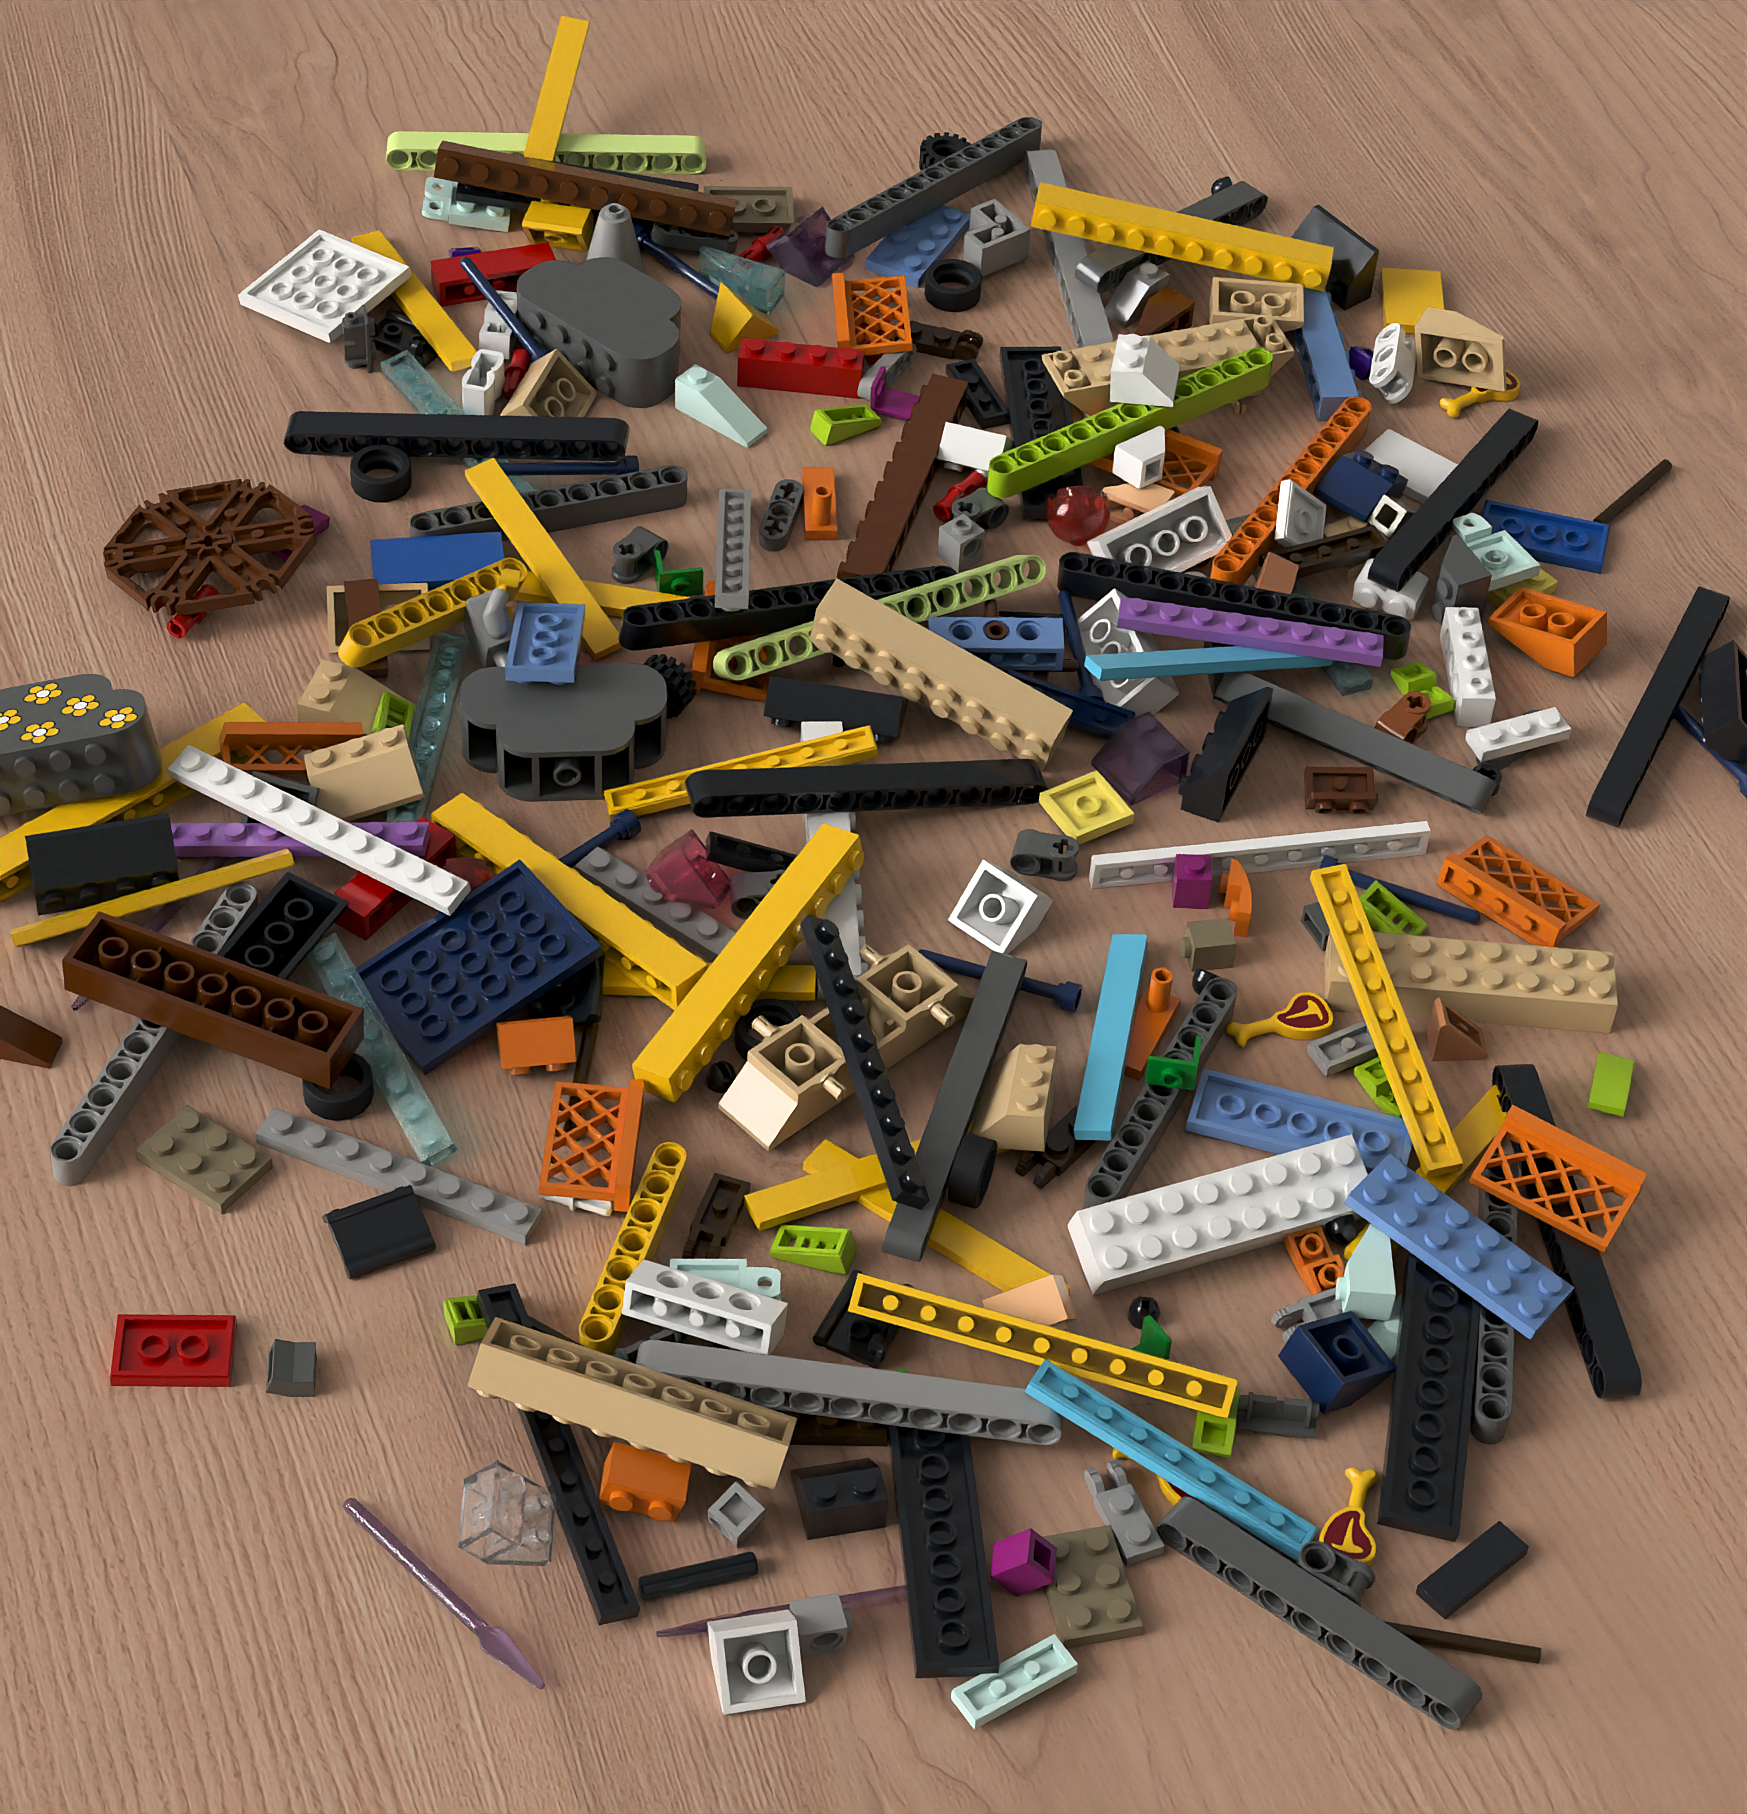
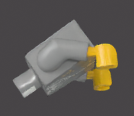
[463,568,520,668]

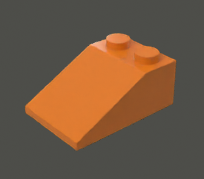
[1487,587,1607,677]

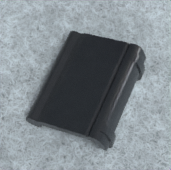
[370,308,438,369]
[529,951,605,1028]
[322,1185,436,1280]
[812,1270,914,1368]

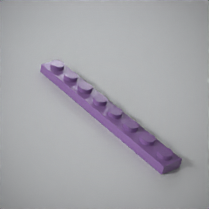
[1117,597,1384,667]
[171,822,431,857]

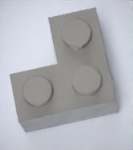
[963,199,1030,277]

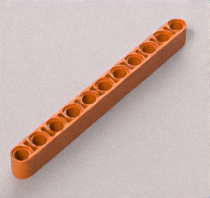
[1210,397,1372,585]

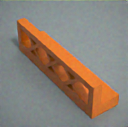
[219,722,363,775]

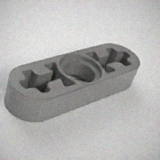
[857,339,917,402]

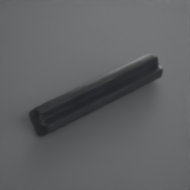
[638,1552,758,1600]

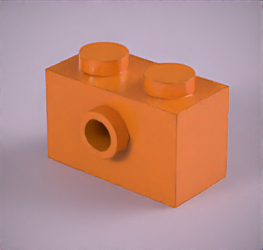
[497,1016,576,1075]
[598,1442,691,1523]

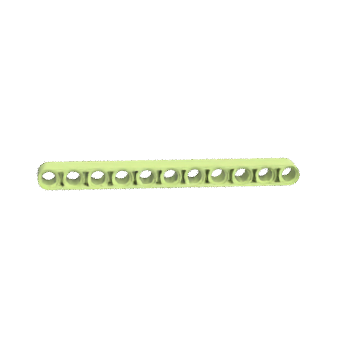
[386,131,707,175]
[713,555,1046,680]

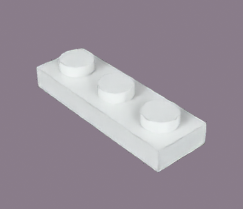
[1465,707,1571,762]

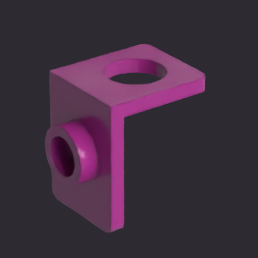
[870,366,919,421]

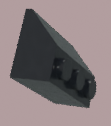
[1291,204,1379,311]

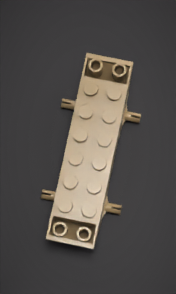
[1042,314,1295,418]
[718,944,975,1152]

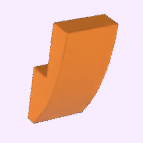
[1219,859,1252,937]
[1283,1225,1345,1295]

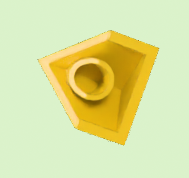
[710,282,778,353]

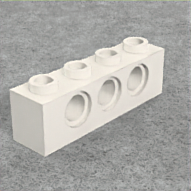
[1440,607,1496,727]
[622,1259,788,1355]

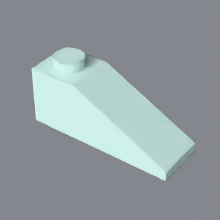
[675,364,767,448]
[1335,1224,1396,1320]

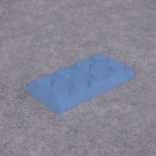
[865,205,970,288]
[505,602,585,685]

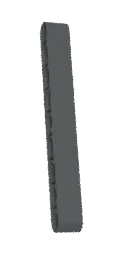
[1075,181,1268,294]
[409,465,688,542]
[1213,672,1497,815]
[1083,978,1237,1209]
[1470,1154,1519,1444]
[1157,1496,1482,1730]

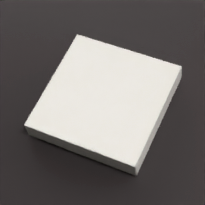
[1274,479,1327,548]

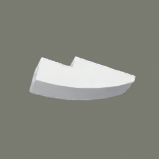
[478,290,517,359]

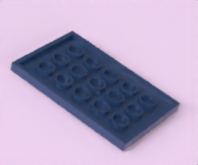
[343,860,603,1075]

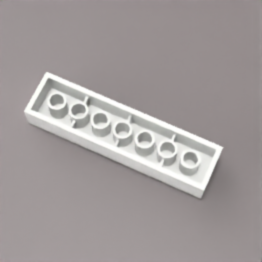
[1067,1134,1368,1295]

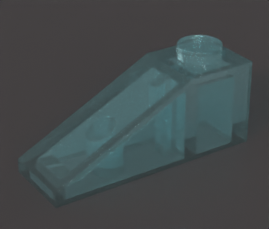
[699,245,785,315]

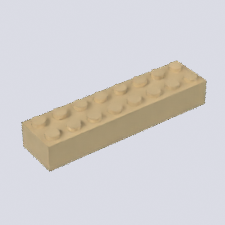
[809,578,1073,771]
[1324,931,1618,1034]
[467,1317,797,1490]

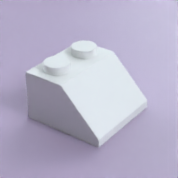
[1110,334,1180,407]
[937,422,1013,479]
[948,860,1054,954]
[707,1610,806,1715]

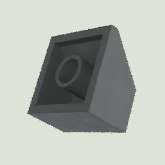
[1432,535,1492,625]

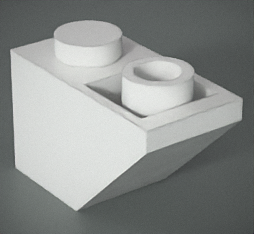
[1112,426,1165,489]

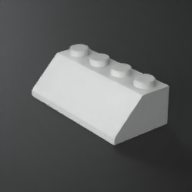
[1087,486,1232,572]
[1077,588,1180,718]

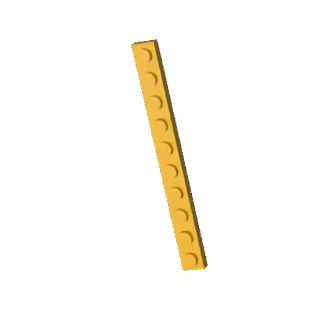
[1310,864,1463,1178]

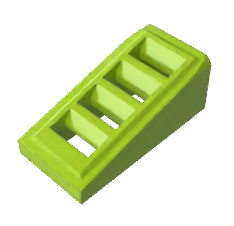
[810,404,882,445]
[370,691,415,739]
[1359,880,1429,936]
[769,1225,857,1275]
[443,1295,488,1346]

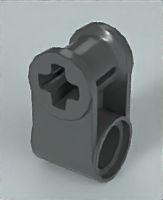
[952,487,1009,532]
[612,526,669,584]
[1010,829,1079,881]
[730,870,786,919]
[1296,1541,1375,1606]

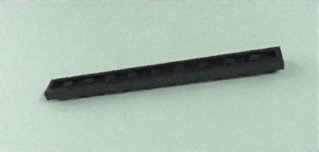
[800,914,930,1210]
[476,1283,640,1625]

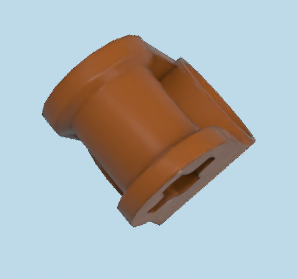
[1374,691,1431,744]

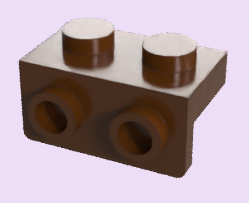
[1304,766,1378,814]

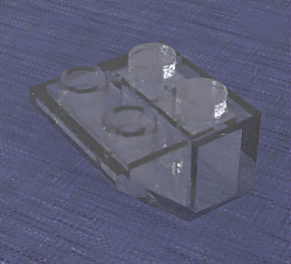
[458,1461,555,1566]

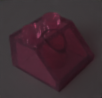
[644,829,730,909]

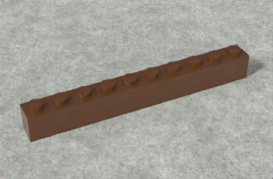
[434,140,737,237]
[837,374,968,579]

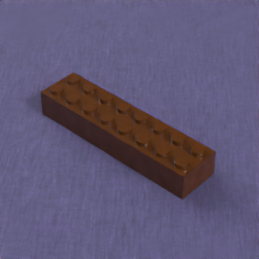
[62,911,364,1089]

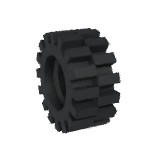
[919,132,971,170]
[643,654,697,719]

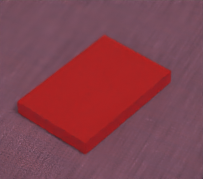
[110,1314,237,1387]

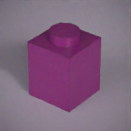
[1172,854,1212,909]
[990,1528,1057,1597]

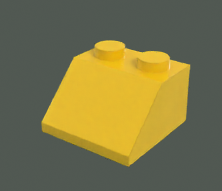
[522,199,594,252]

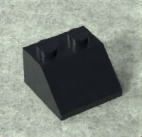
[791,1457,889,1540]

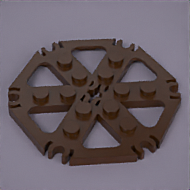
[103,479,316,616]

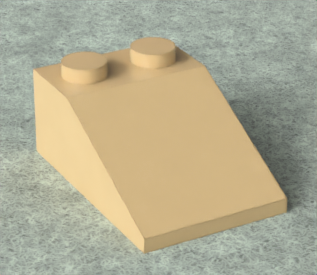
[1209,277,1304,333]
[1415,307,1506,392]
[297,659,420,736]

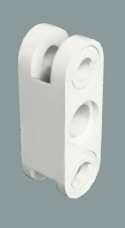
[1369,323,1416,404]

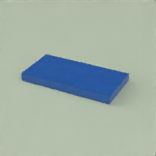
[1482,500,1610,574]
[370,531,504,590]

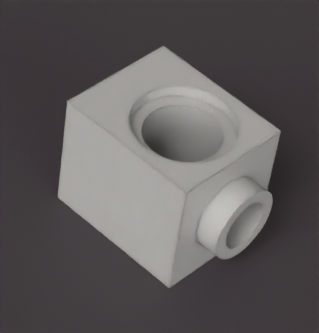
[937,514,985,573]
[707,1481,765,1548]
[789,1593,853,1658]

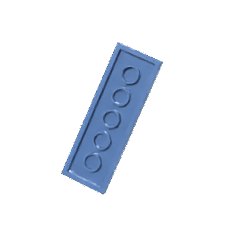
[1185,1068,1413,1174]
[1344,1154,1574,1340]

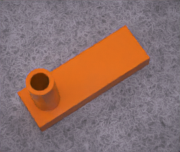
[802,467,838,540]
[1124,968,1181,1081]

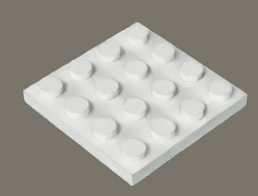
[238,229,411,344]

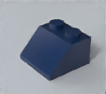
[1313,450,1408,522]
[1278,1311,1395,1414]

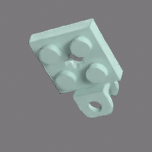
[422,177,510,232]
[1452,513,1540,592]
[670,1259,781,1301]

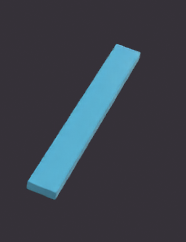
[1084,646,1333,681]
[1074,934,1149,1141]
[1024,1359,1319,1561]

